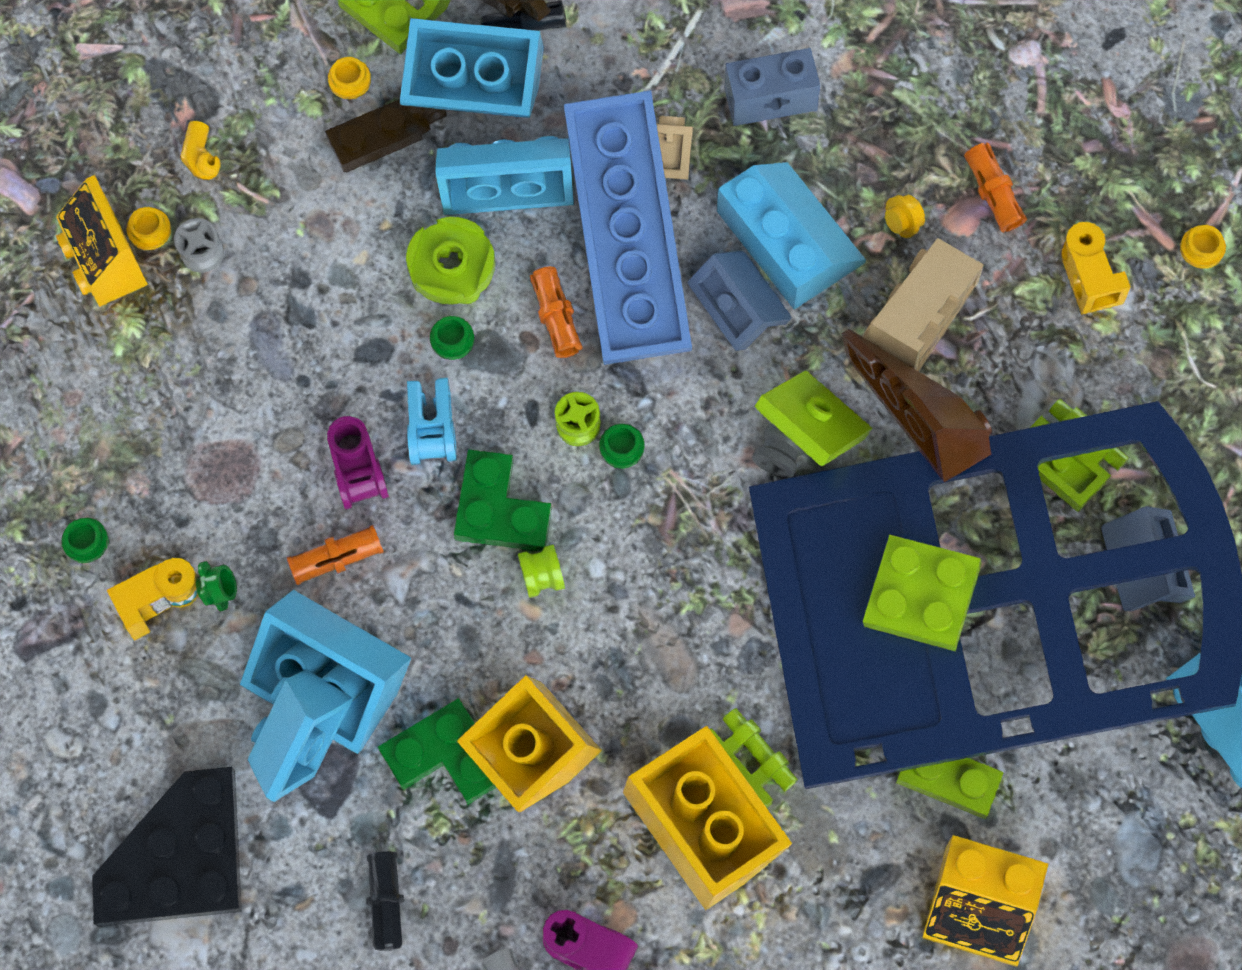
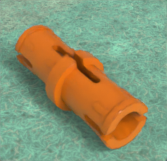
[964,142,1027,232]
[529,266,583,358]
[287,525,384,585]

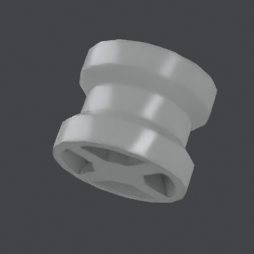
[174,218,224,273]

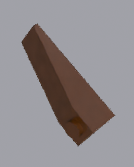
[841,329,992,482]

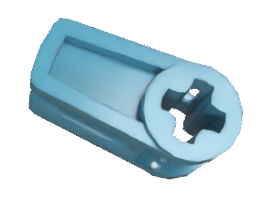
[407,378,457,465]

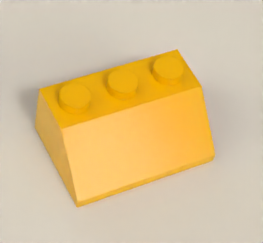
[623,725,792,911]

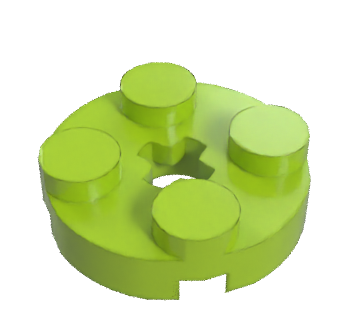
[406,217,496,305]

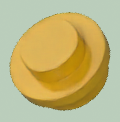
[328,57,371,99]
[885,195,925,238]
[126,207,171,250]
[1180,225,1226,269]

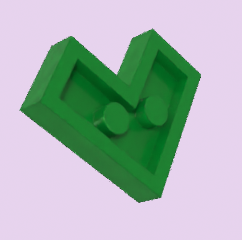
[454,449,552,551]
[378,698,497,805]

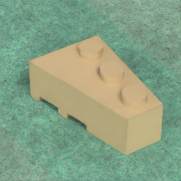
[863,238,984,371]

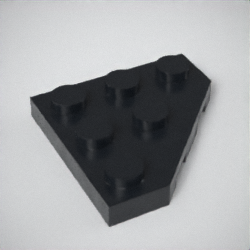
[92,766,242,927]

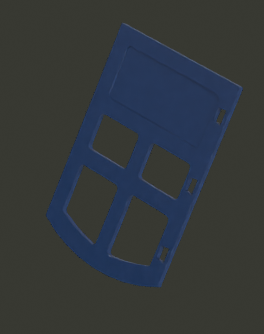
[749,401,1242,789]

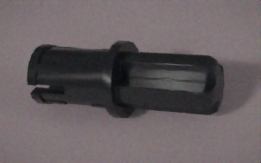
[480,0,567,31]
[366,851,404,951]

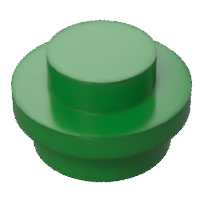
[430,316,475,360]
[599,424,645,469]
[61,518,109,563]

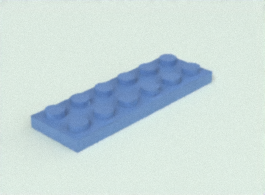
[564,90,692,365]

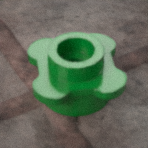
[196,561,237,612]

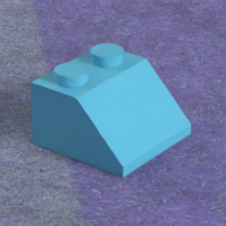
[247,669,353,802]

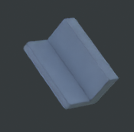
[687,251,792,351]
[1101,506,1195,612]

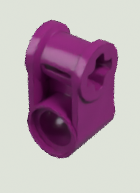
[327,416,389,510]
[542,910,639,970]

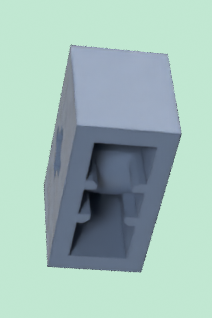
[724,48,821,126]

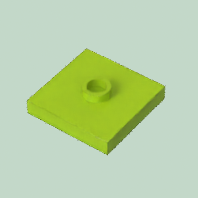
[754,370,873,466]

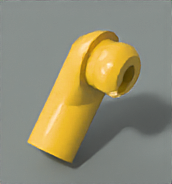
[180,121,221,180]

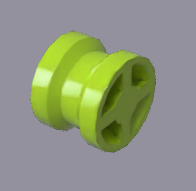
[554,391,601,447]
[518,544,565,598]

